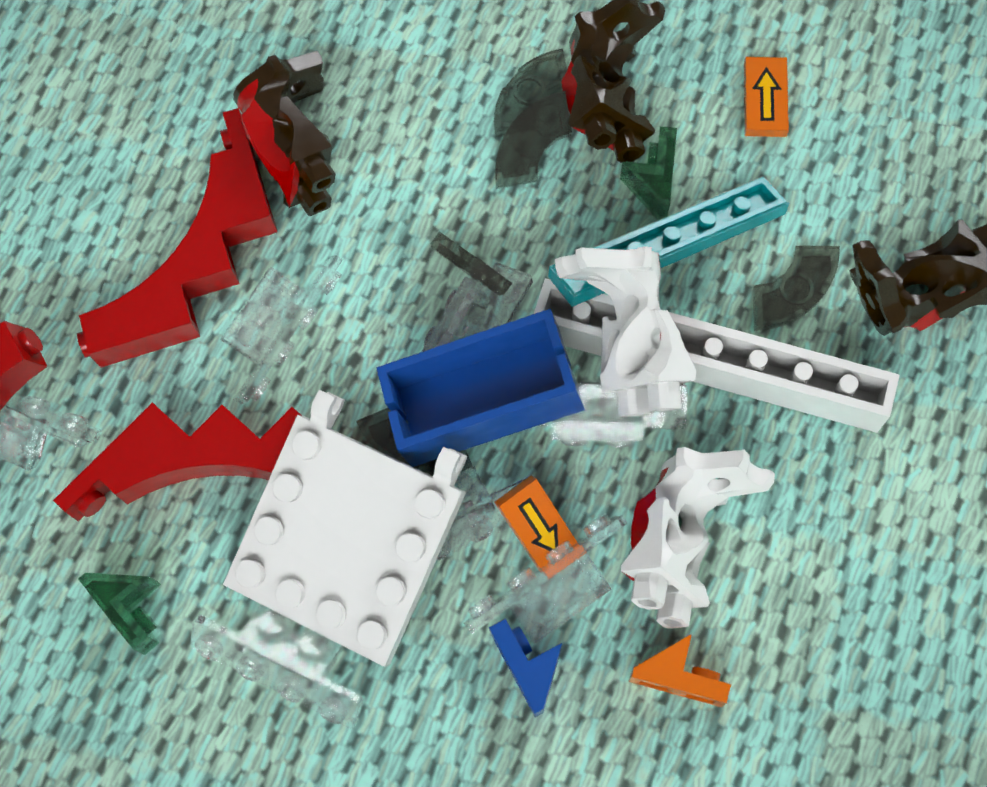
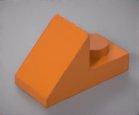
[629,634,731,707]

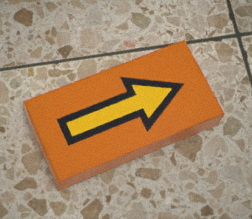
[744,57,789,137]
[494,475,583,578]

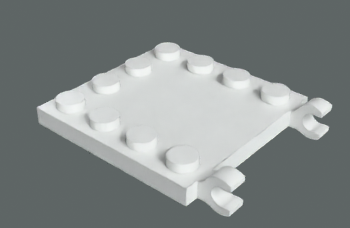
[223,390,467,667]

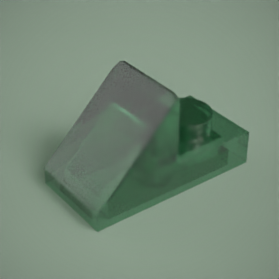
[620,126,677,220]
[78,573,161,655]

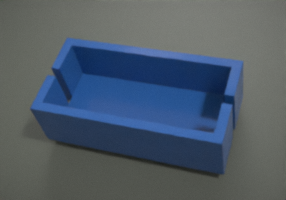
[376,308,585,467]

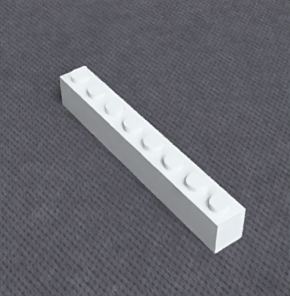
[534,278,900,433]

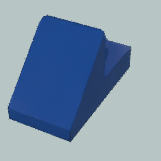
[489,619,562,718]

